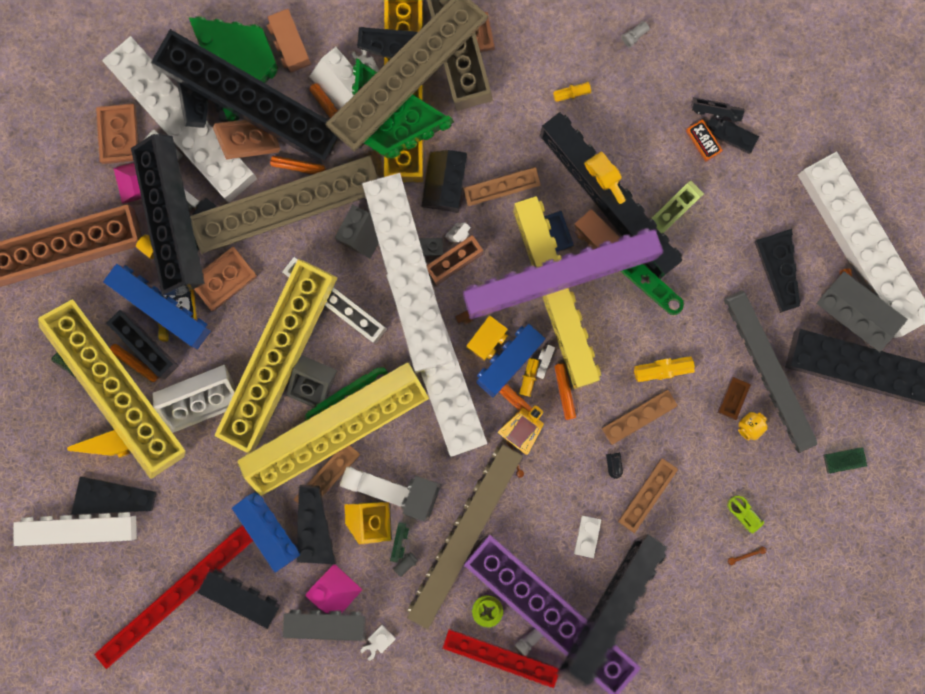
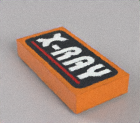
[686,120,723,162]

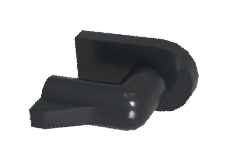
[606,452,623,479]

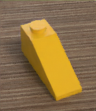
[67,430,130,458]

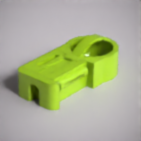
[727,496,764,533]

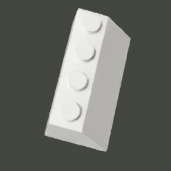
[310,47,355,111]
[152,365,236,433]

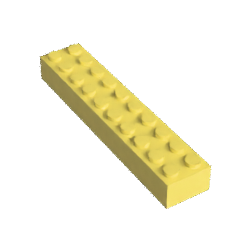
[513,196,601,390]
[214,260,338,453]
[38,299,185,479]
[237,362,429,496]

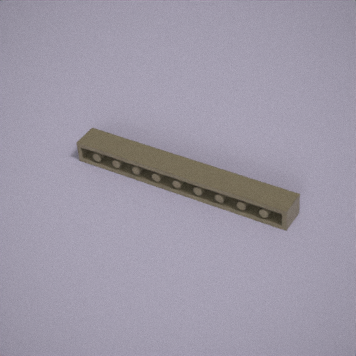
[407,445,523,630]

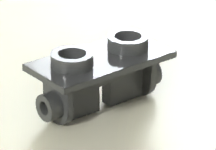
[419,238,443,257]

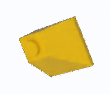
[344,502,391,544]

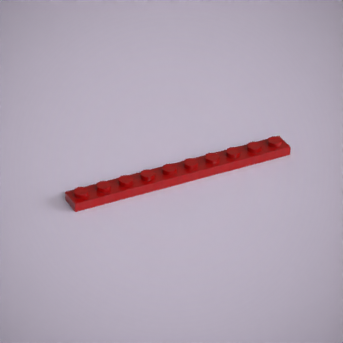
[94,525,254,669]

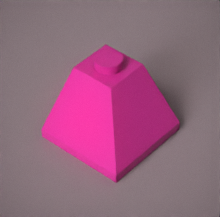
[114,163,141,204]
[305,564,363,615]

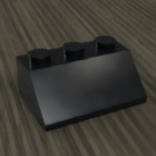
[421,150,467,213]

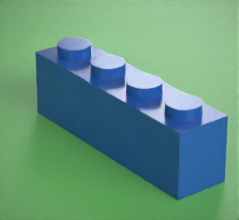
[476,324,546,398]
[232,492,300,573]

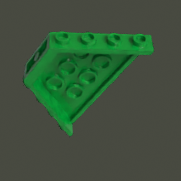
[189,16,278,122]
[352,58,455,159]

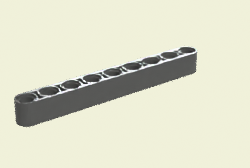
[724,290,817,453]

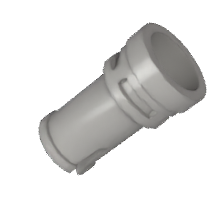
[621,21,650,48]
[514,628,544,656]

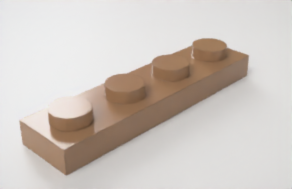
[462,167,541,206]
[601,390,678,445]
[294,445,361,503]
[617,458,678,533]

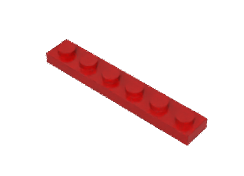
[442,629,559,688]

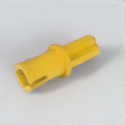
[553,82,591,102]
[519,358,539,397]

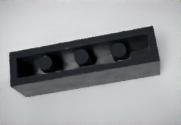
[106,310,179,379]
[197,568,280,629]

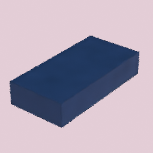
[544,211,574,253]

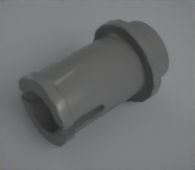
[393,552,418,577]

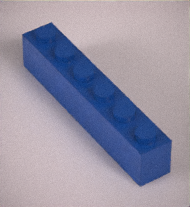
[103,263,211,350]

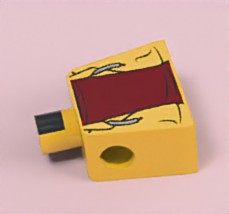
[498,405,544,455]

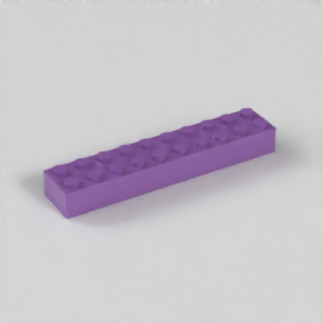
[463,229,663,319]
[464,533,641,694]

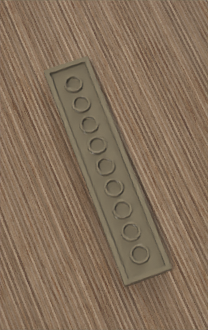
[326,0,488,152]
[190,156,378,254]

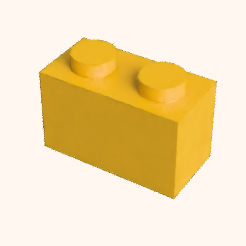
[466,315,508,361]

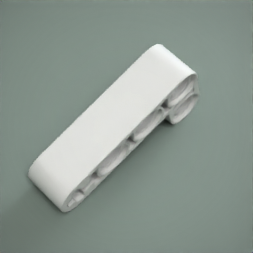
[340,467,410,507]

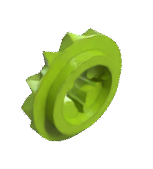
[472,595,503,627]

